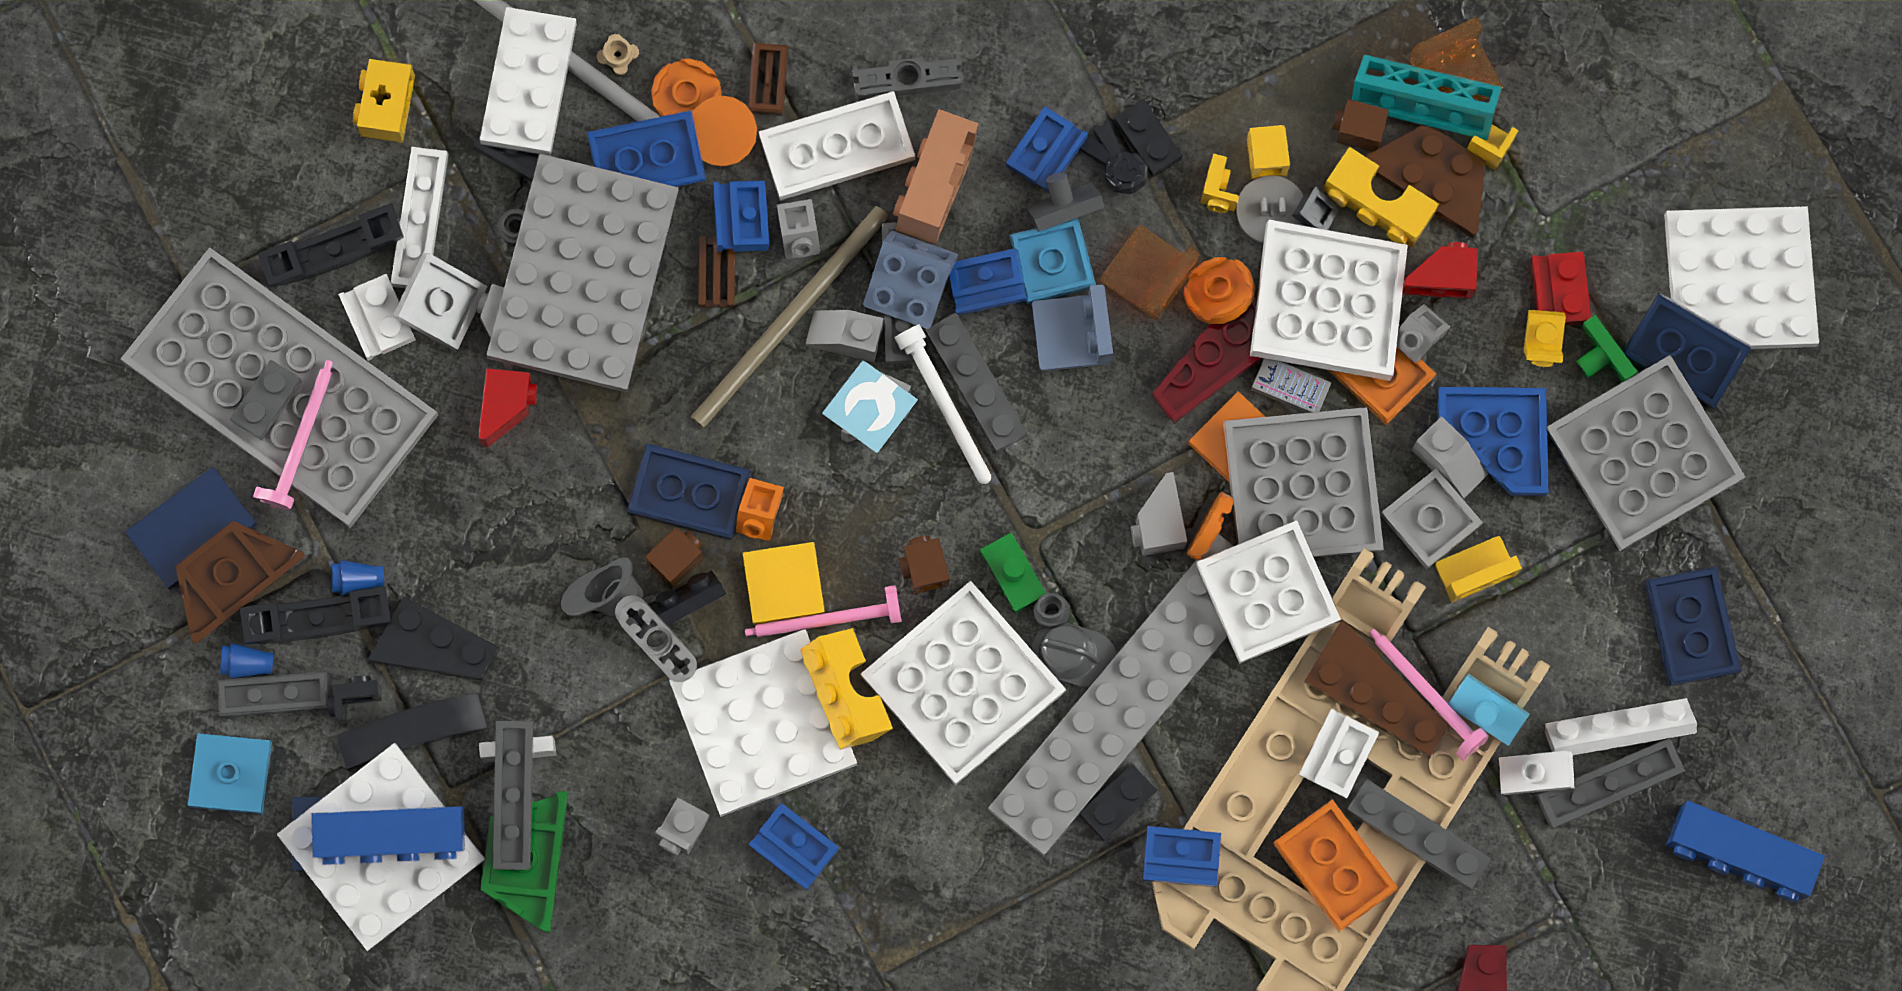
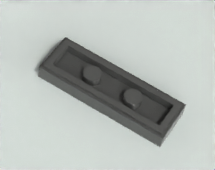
[217,671,330,718]

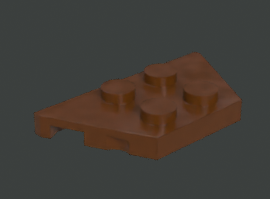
[1365,125,1485,238]
[175,521,305,645]

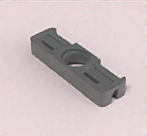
[852,54,963,100]

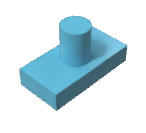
[1448,673,1529,746]

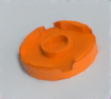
[651,58,722,117]
[692,95,757,166]
[1184,257,1256,324]
[1186,492,1234,561]

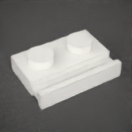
[339,274,416,361]
[1299,709,1379,799]

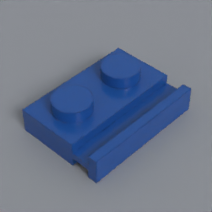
[1006,106,1088,194]
[713,181,769,252]
[949,248,1028,315]
[748,803,839,891]
[1143,826,1221,888]

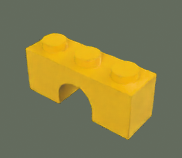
[1323,147,1439,247]
[800,628,893,750]

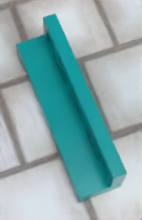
[1352,55,1501,140]

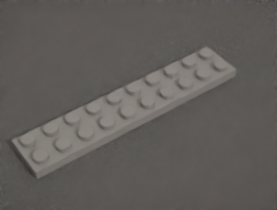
[988,534,1234,857]

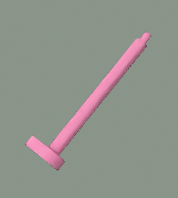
[253,360,333,510]
[745,585,902,637]
[1369,629,1489,761]

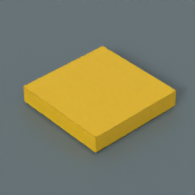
[743,542,825,625]

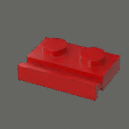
[1530,252,1591,326]

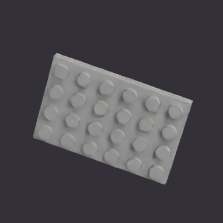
[486,154,679,393]

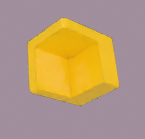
[1247,125,1290,179]
[1467,125,1519,171]

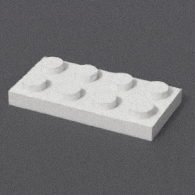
[480,7,577,156]
[759,91,915,201]

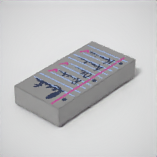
[1251,358,1331,413]

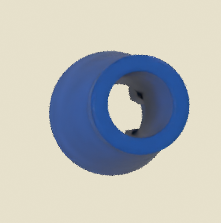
[331,560,384,596]
[220,643,273,679]

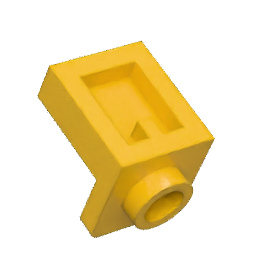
[1200,154,1239,213]
[1523,310,1566,367]

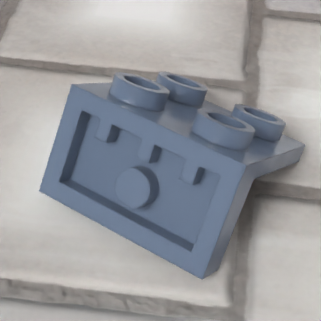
[863,230,958,329]
[1032,284,1113,371]

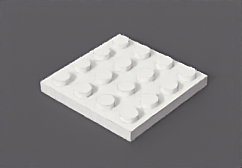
[1664,206,1819,349]
[1250,220,1408,381]
[860,581,1066,786]
[669,629,857,817]
[277,743,485,951]

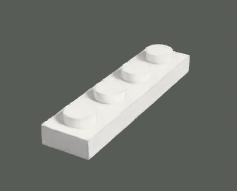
[391,147,448,288]
[1545,698,1697,755]

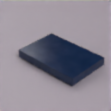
[1623,292,1752,409]
[627,443,751,540]
[125,467,258,590]
[1645,567,1741,687]

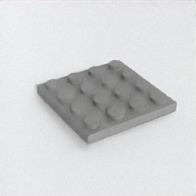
[1546,355,1746,551]
[1223,407,1384,558]

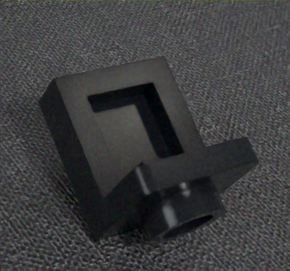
[328,676,382,726]

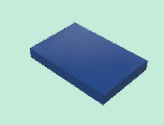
[587,110,707,187]

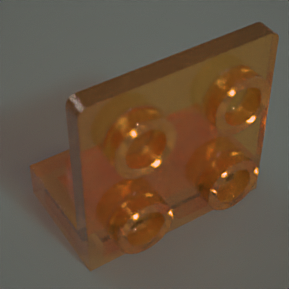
[1409,17,1503,101]
[1100,225,1200,321]

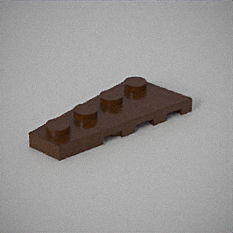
[1304,619,1449,758]

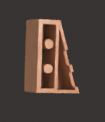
[893,109,979,245]

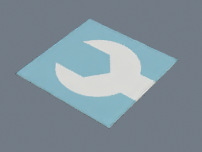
[822,360,918,453]

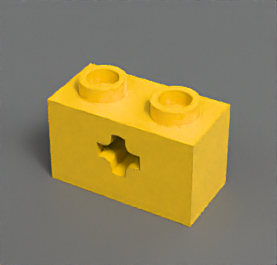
[353,59,415,143]

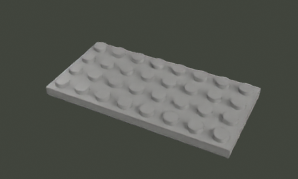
[121,247,438,528]

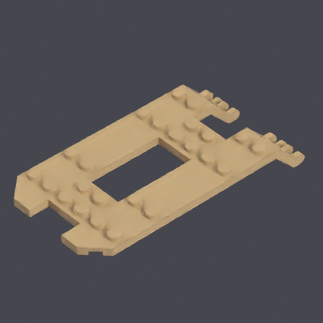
[1152,548,1550,991]

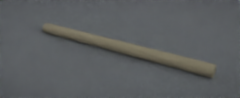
[690,206,889,429]

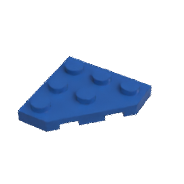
[1437,387,1549,496]

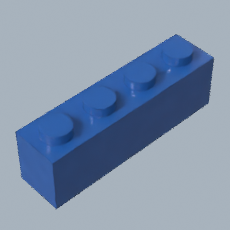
[1665,800,1825,903]
[311,806,465,865]

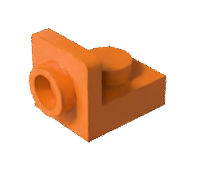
[736,478,784,541]

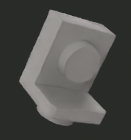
[777,199,820,259]
[1396,304,1450,362]
[655,797,710,856]

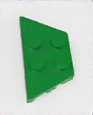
[481,791,569,933]

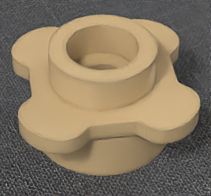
[597,34,639,75]

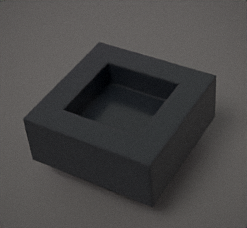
[1292,186,1341,230]

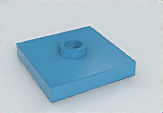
[1009,218,1096,304]
[188,733,272,815]

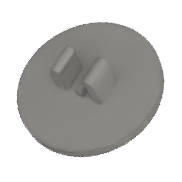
[1236,176,1303,244]

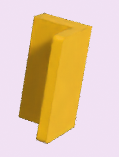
[1435,536,1522,603]

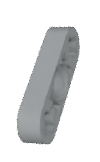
[615,595,697,682]

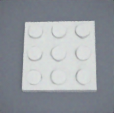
[1196,520,1341,663]

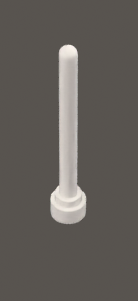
[894,324,991,484]

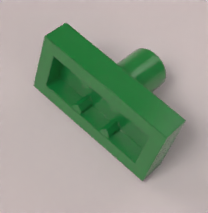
[1575,315,1637,383]
[980,532,1046,614]

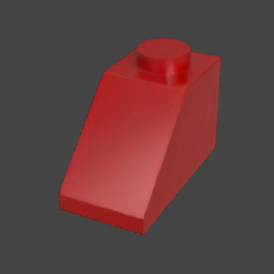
[1402,242,1477,299]
[478,369,538,447]

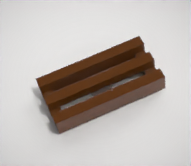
[748,43,789,116]
[699,236,735,308]

